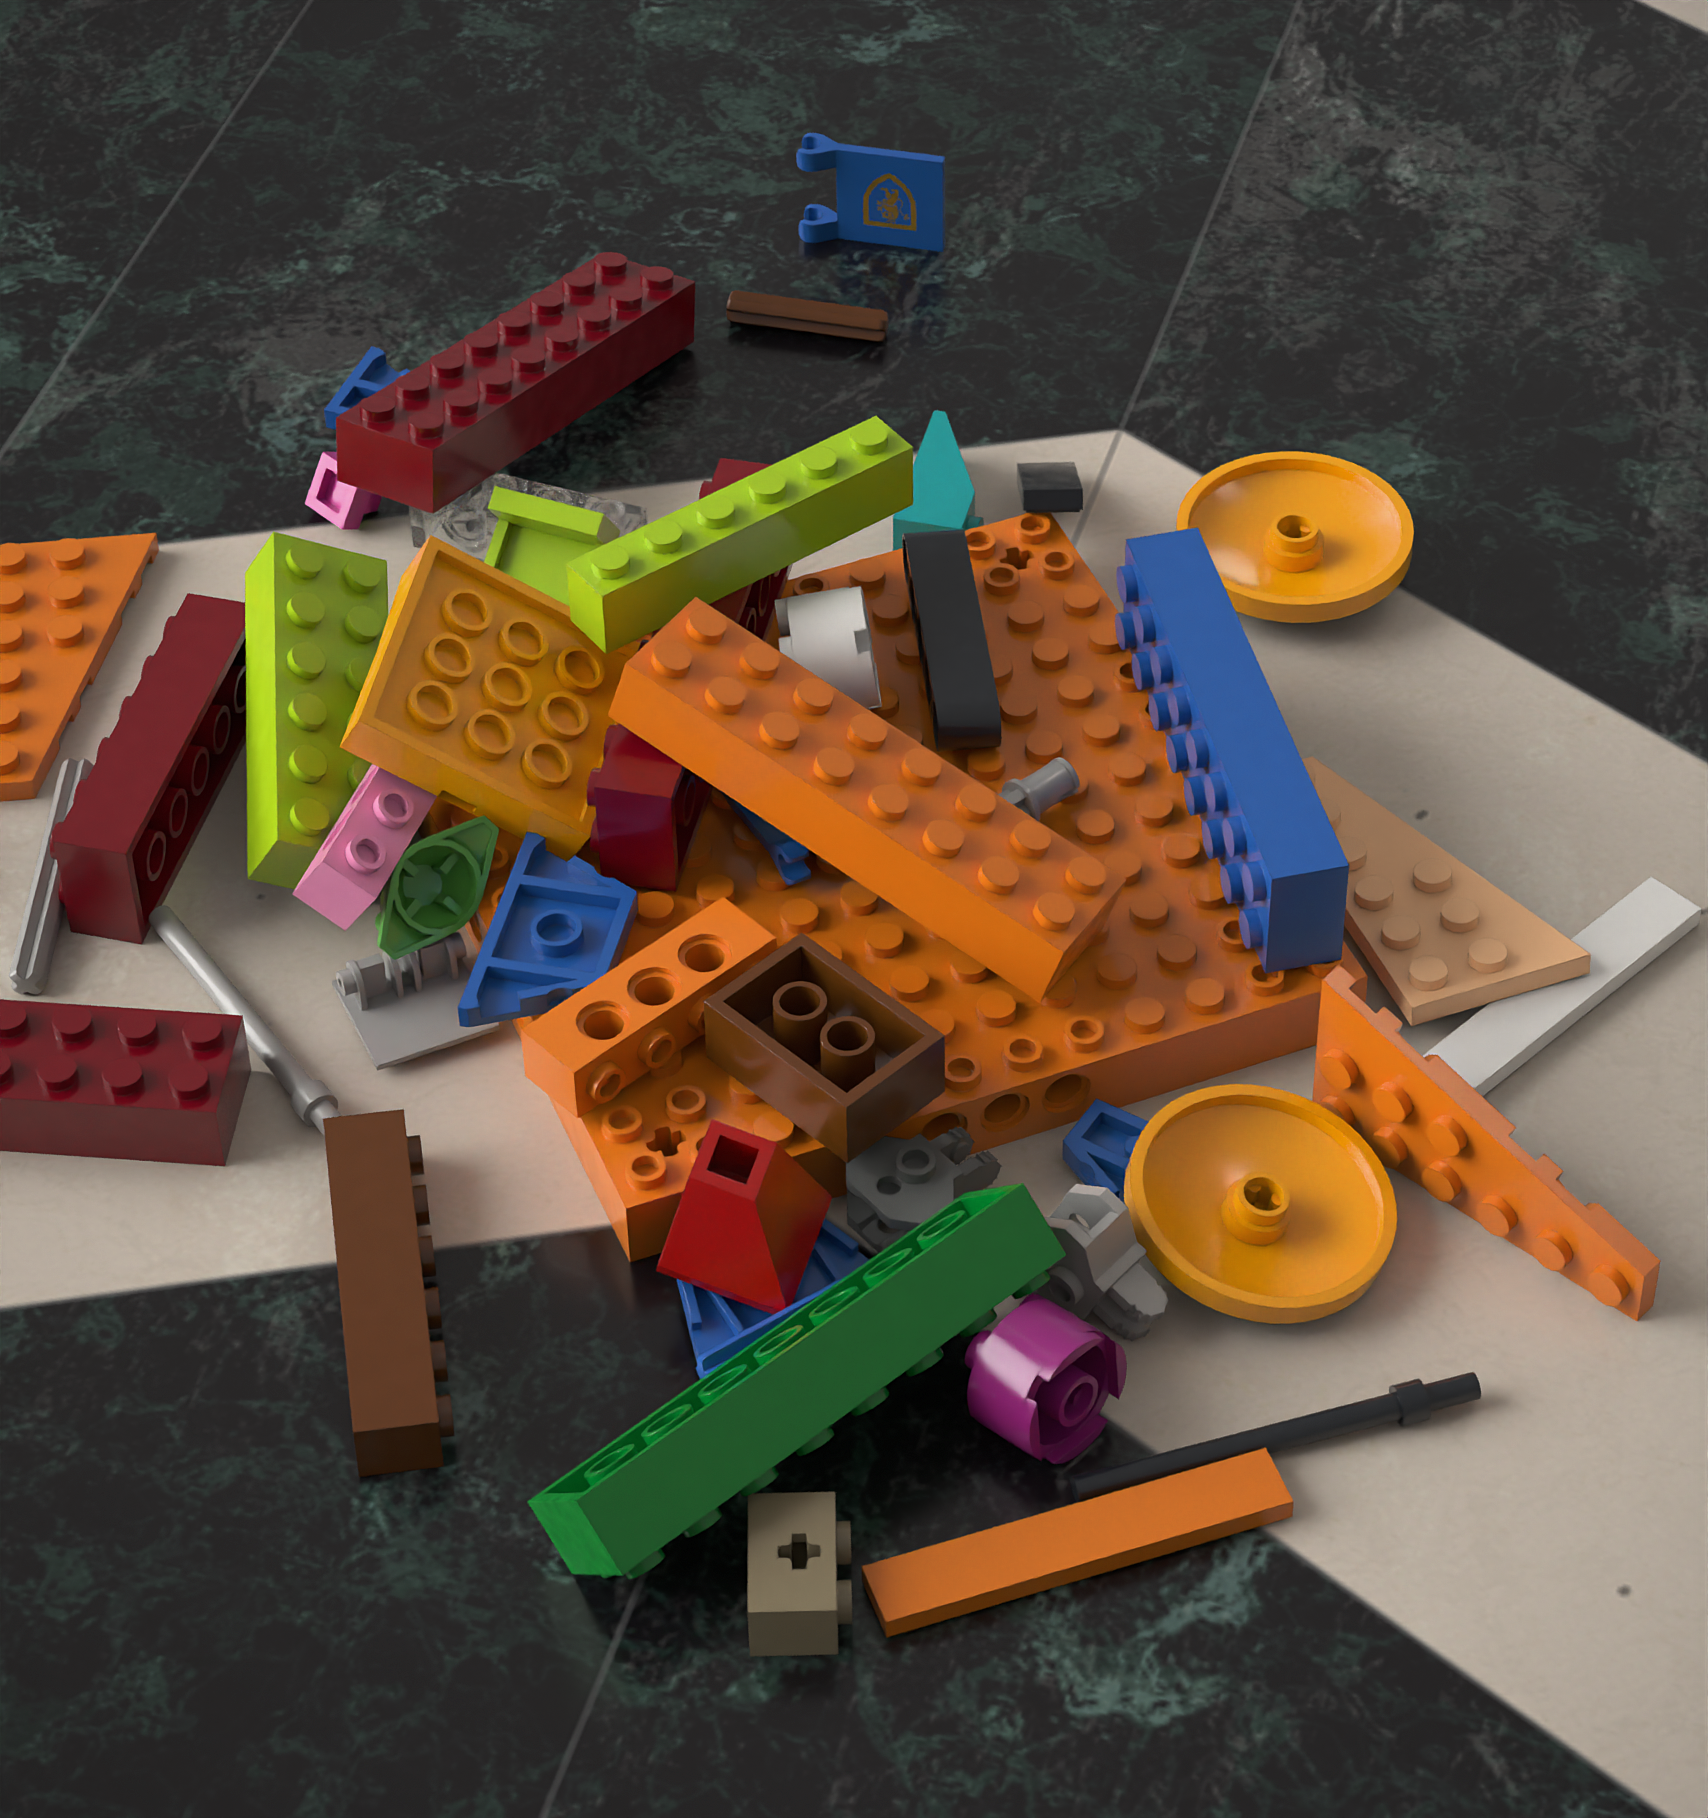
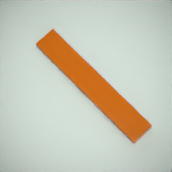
[862,1448,1294,1637]

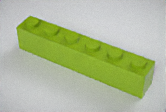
[566,416,913,654]

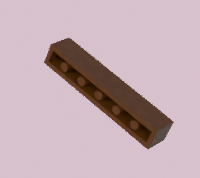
[323,1109,455,1477]

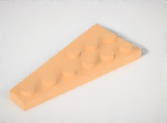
[1302,756,1591,1026]

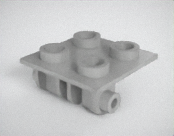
[332,932,500,1071]

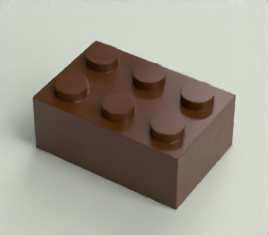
[703,932,945,1163]

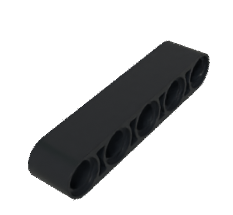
[902,528,1002,752]

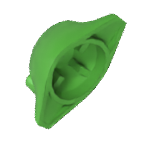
[375,815,499,960]

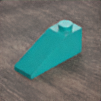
[893,410,984,551]

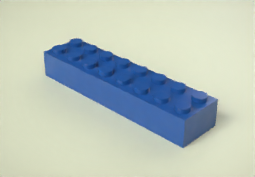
[1115,527,1349,973]

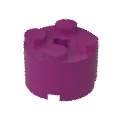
[965,1293,1127,1464]

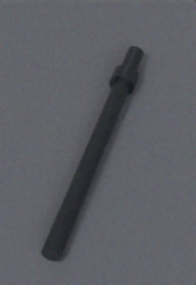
[1070,1372,1481,1503]

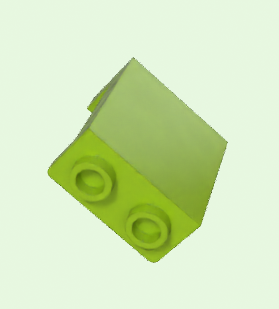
[484,486,620,606]

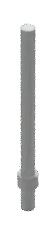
[149,905,342,1136]

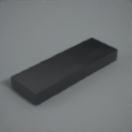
[1017,462,1083,513]

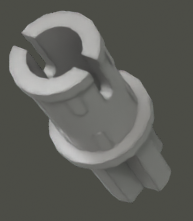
[998,757,1080,821]

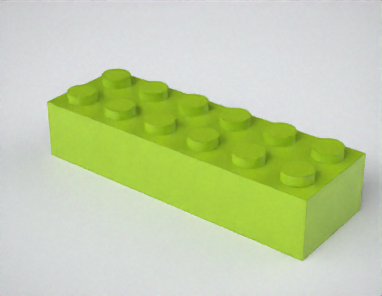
[245,532,389,890]

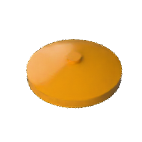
[1176,451,1414,623]
[1124,1084,1397,1324]

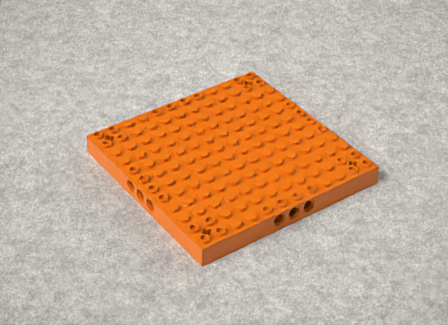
[418,513,1368,1263]

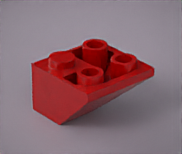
[656,1119,833,1315]

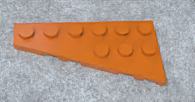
[0,533,159,802]
[1312,965,1661,1321]

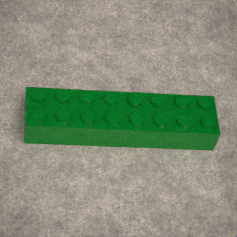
[527,1183,1066,1579]

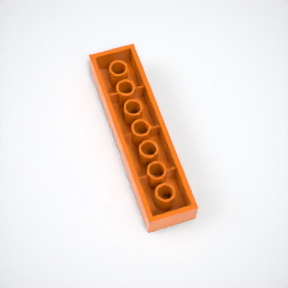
[608,597,1127,1003]

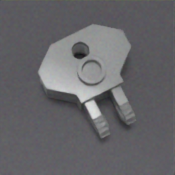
[1029,1184,1169,1341]

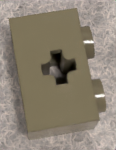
[748,1492,852,1656]

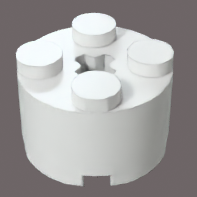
[775,586,882,710]

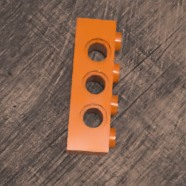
[521,897,777,1119]

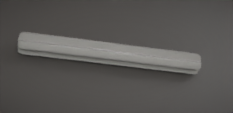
[9,758,93,995]

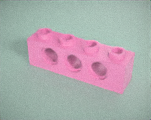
[292,764,437,931]

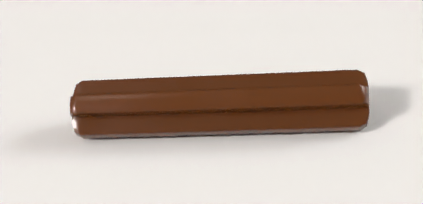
[726,290,889,343]

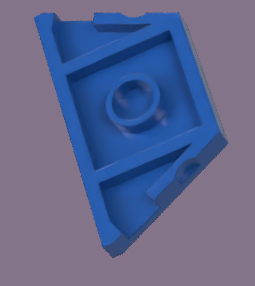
[458,832,638,1028]

